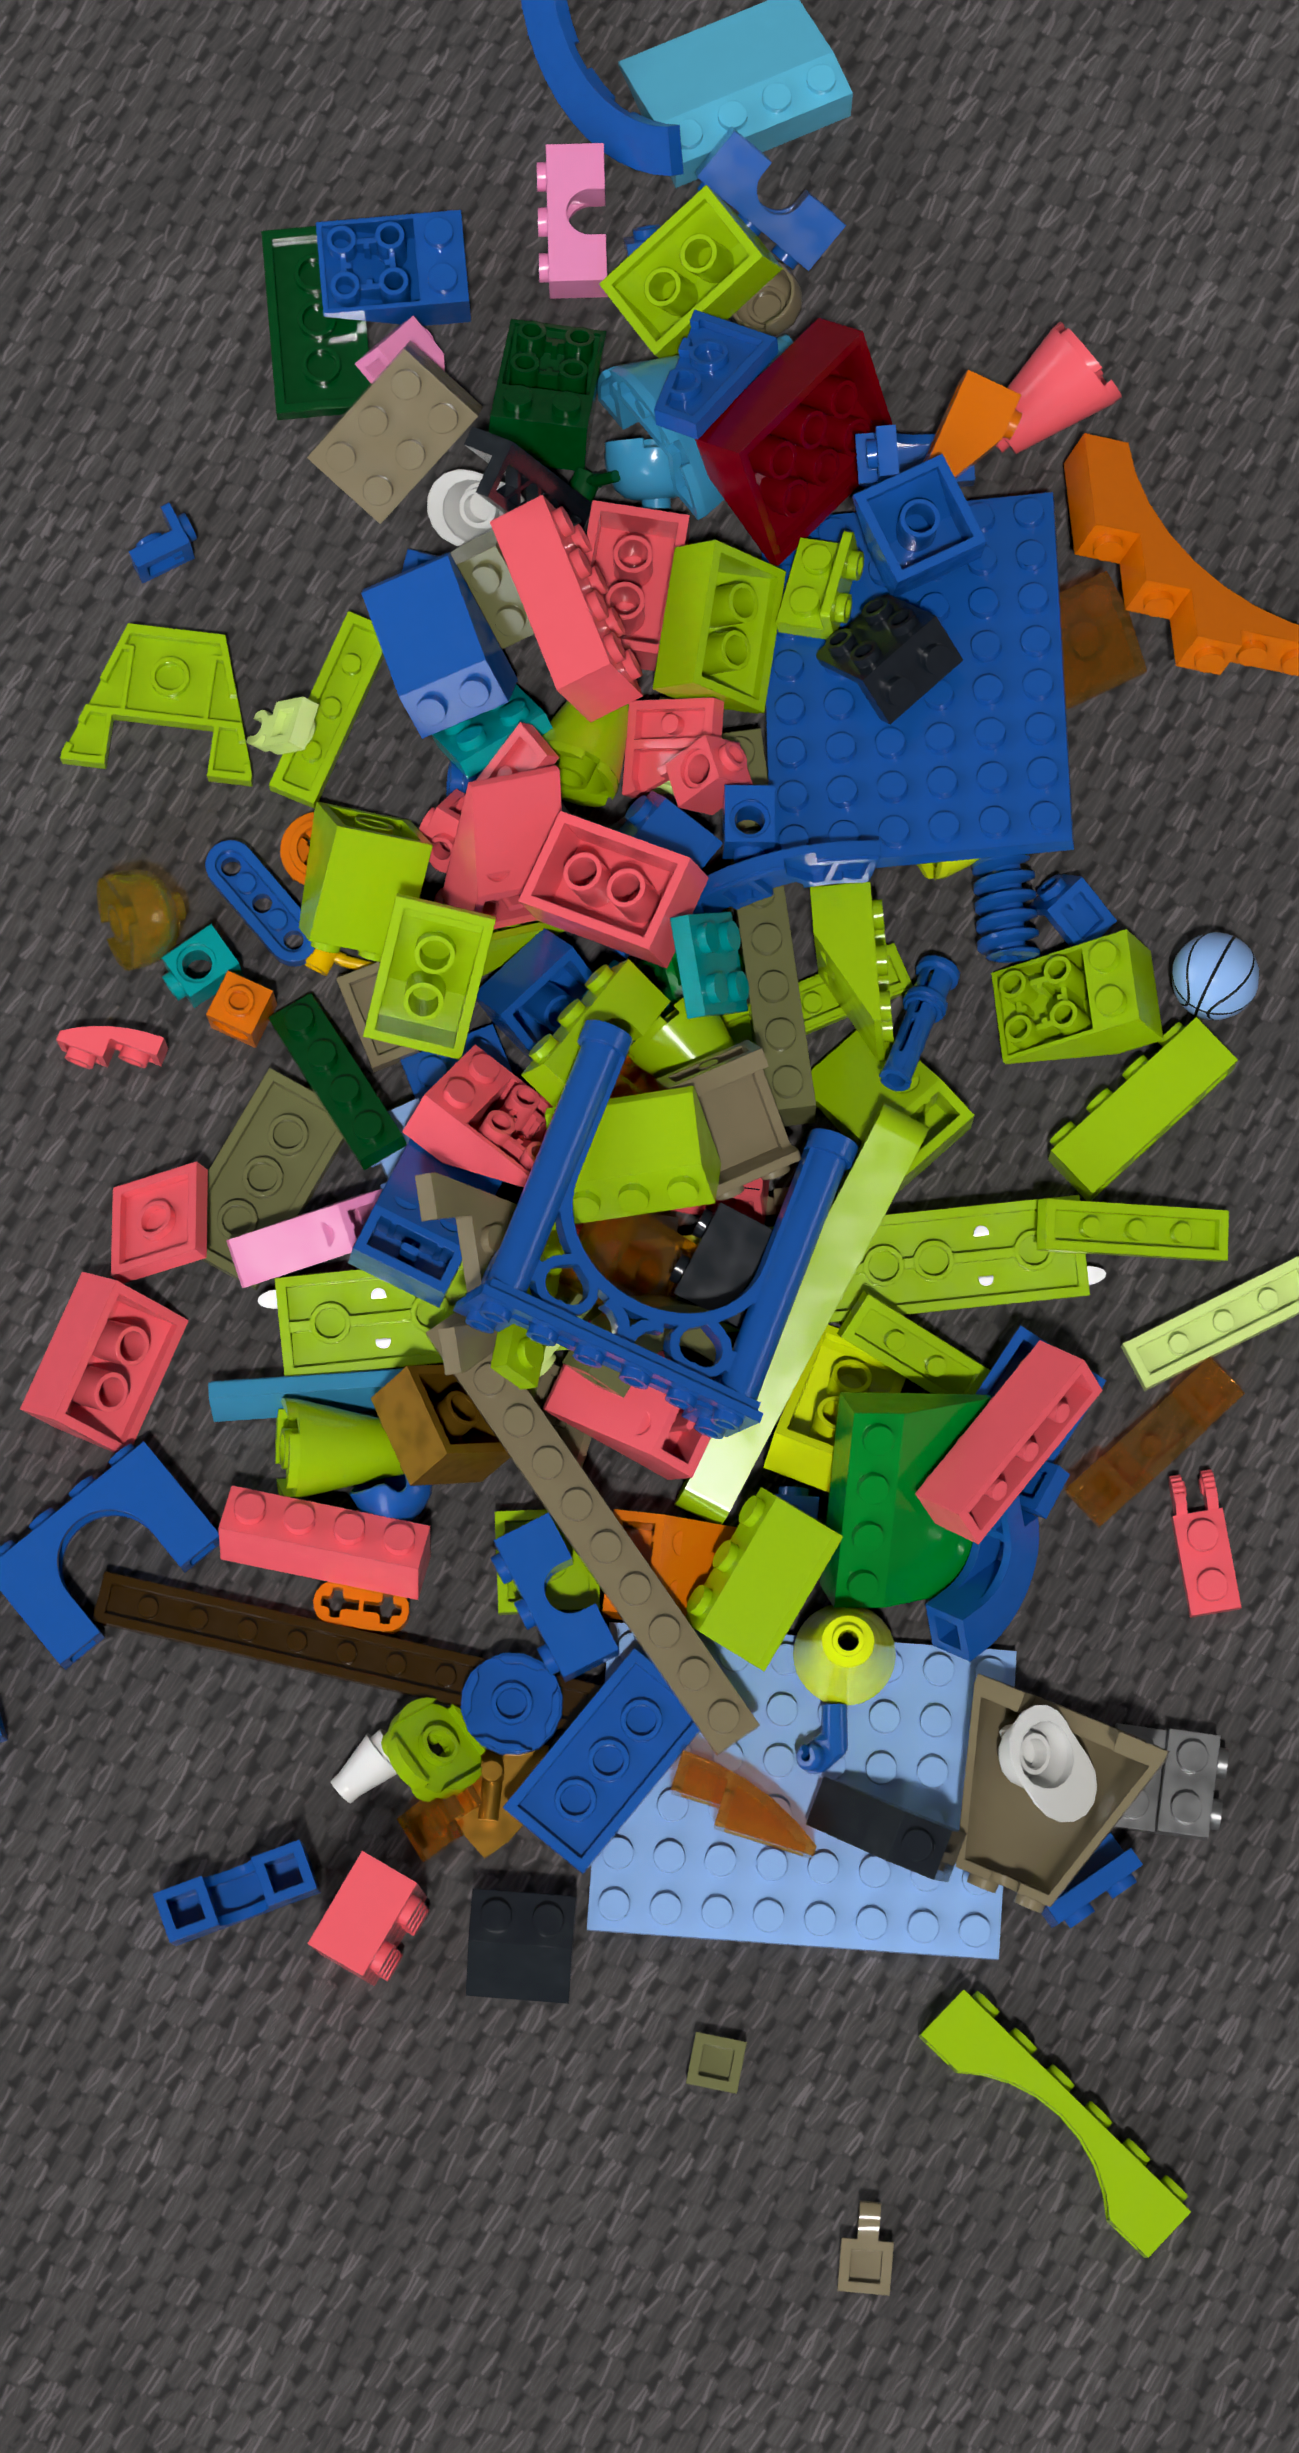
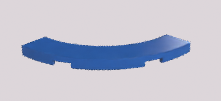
[521,0,684,176]
[693,840,882,914]

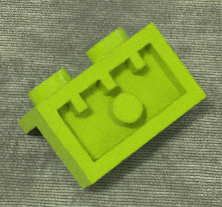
[776,531,864,640]

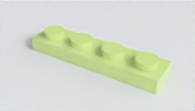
[1121,1256,1299,1391]

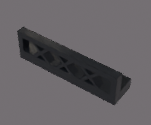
[464,426,592,529]

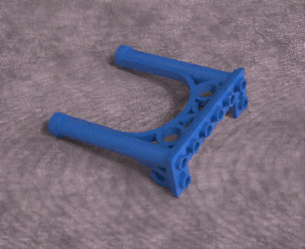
[453,1019,858,1439]

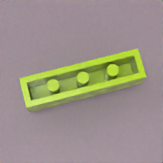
[1048,1017,1238,1201]

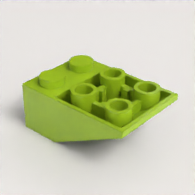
[810,882,894,1061]
[991,929,1164,1064]
[811,1030,974,1193]

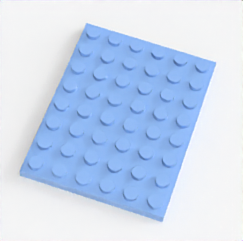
[587,1622,1017,1960]

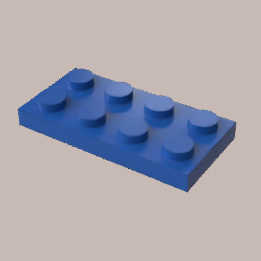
[503,1648,700,1875]

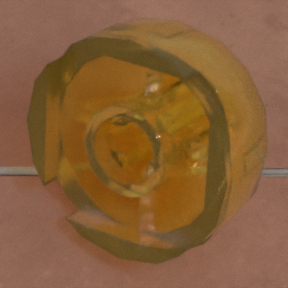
[97,869,186,971]

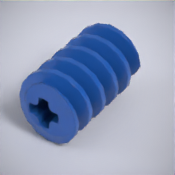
[972,855,1040,963]

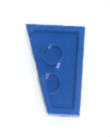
[654,309,779,440]

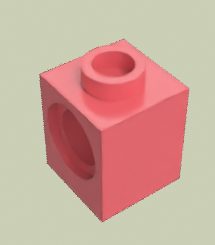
[665,734,753,815]

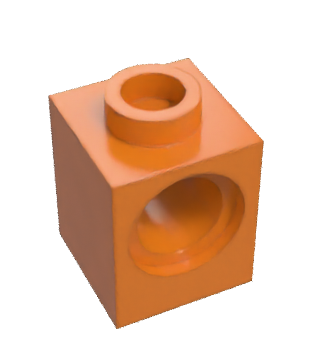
[206,971,277,1048]

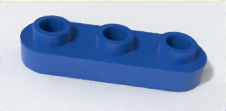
[205,840,315,967]

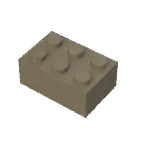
[307,340,483,524]

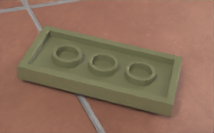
[202,1068,345,1291]

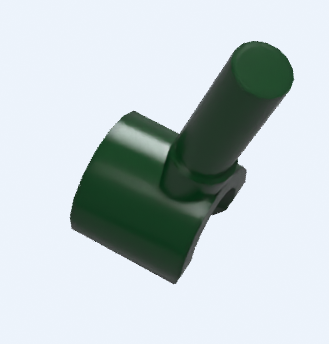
[568,467,621,503]

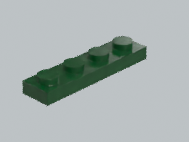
[268,993,407,1170]

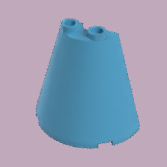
[597,334,793,520]

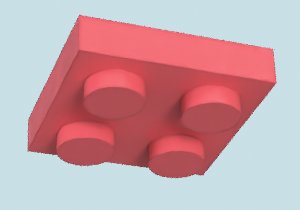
[111,1161,208,1284]

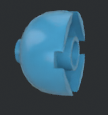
[604,438,678,510]

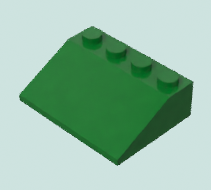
[820,1392,991,1608]

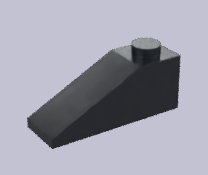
[806,1776,967,1882]

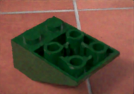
[489,319,606,471]

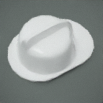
[427,469,525,547]
[998,1705,1097,1822]

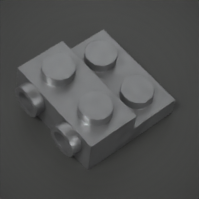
[1114,1723,1229,1841]

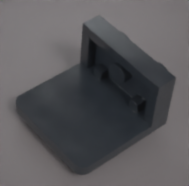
[816,594,963,725]

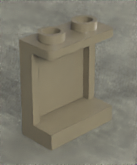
[656,1040,802,1200]

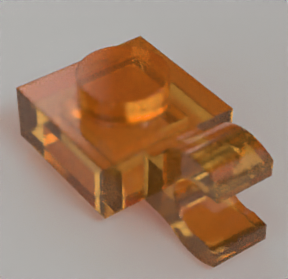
[397,1785,483,1862]

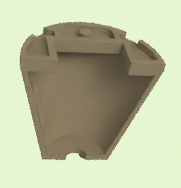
[956,1674,1170,1913]

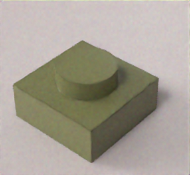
[686,2032,747,2094]

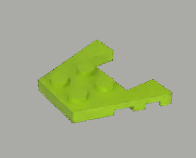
[60,623,253,787]

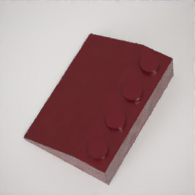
[695,318,893,566]

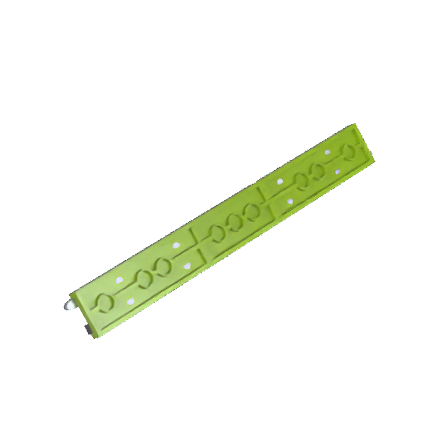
[258,1195,1106,1376]

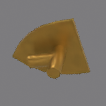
[448,1745,549,1858]

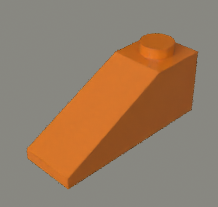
[923,370,1023,479]

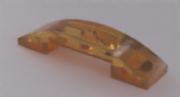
[1064,1357,1245,1528]

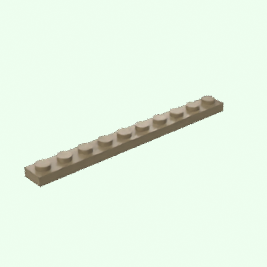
[426,1312,760,1756]

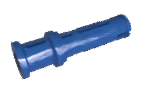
[879,955,960,1091]

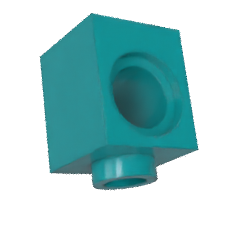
[162,924,243,1008]

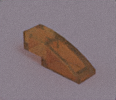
[671,1750,817,1860]

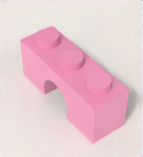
[537,143,608,299]

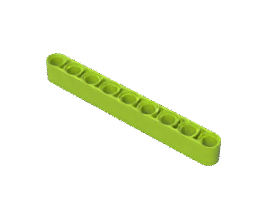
[674,1104,929,1525]

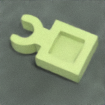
[246,697,319,755]

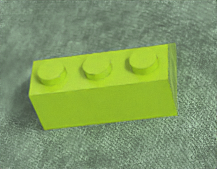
[599,185,783,358]
[652,540,786,714]
[545,1086,721,1224]
[685,1487,843,1672]

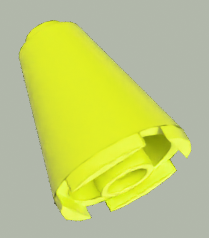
[793,1605,896,1706]

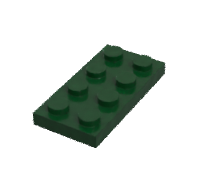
[261,226,371,420]

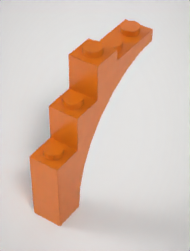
[1064,433,1299,676]

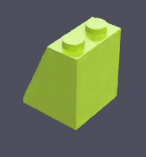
[299,802,433,962]

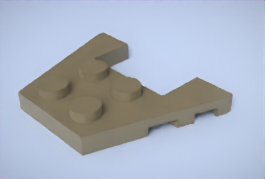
[415,1172,517,1375]

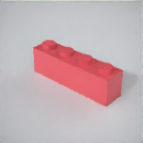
[915,1340,1103,1545]
[218,1486,430,1600]

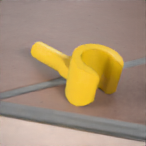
[305,948,374,976]

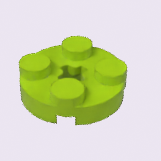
[381,1697,485,1802]

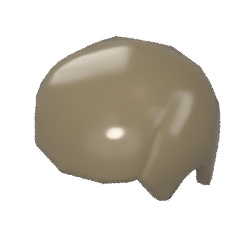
[732,262,802,336]

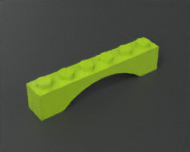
[918,1990,1191,2258]

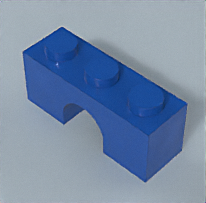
[694,127,846,271]
[490,1512,620,1683]
[153,1839,321,1946]

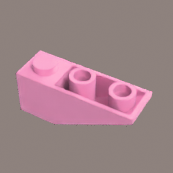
[226,1189,382,1288]

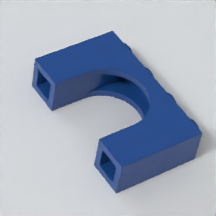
[0,1441,219,1670]

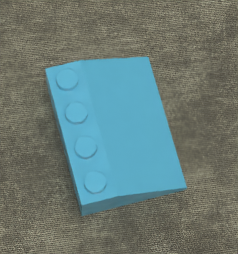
[618,0,853,188]

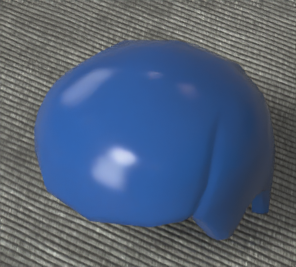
[349,1474,432,1522]

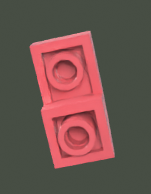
[56,1026,169,1069]

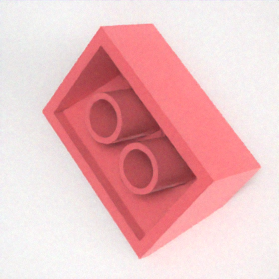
[20,1272,189,1453]

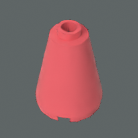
[996,321,1122,454]

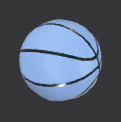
[1172,932,1259,1021]

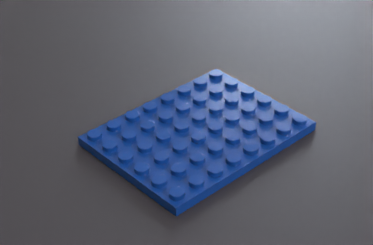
[762,492,1074,868]

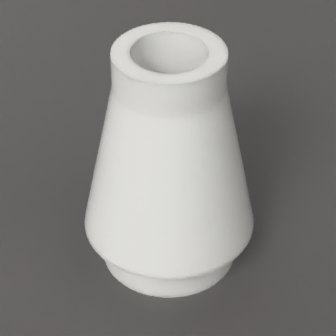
[331,1729,397,1804]

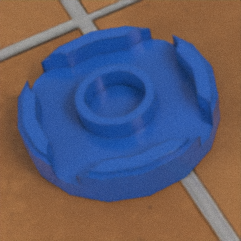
[461,1653,563,1756]

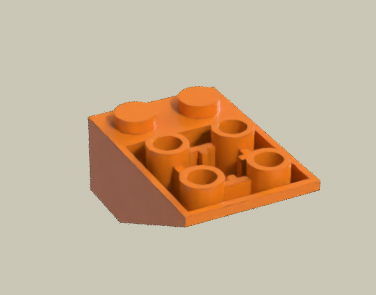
[602,1509,737,1620]

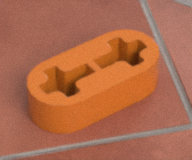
[313,1582,410,1635]

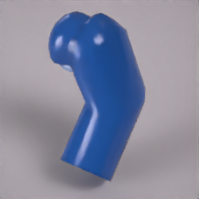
[796,1704,848,1774]

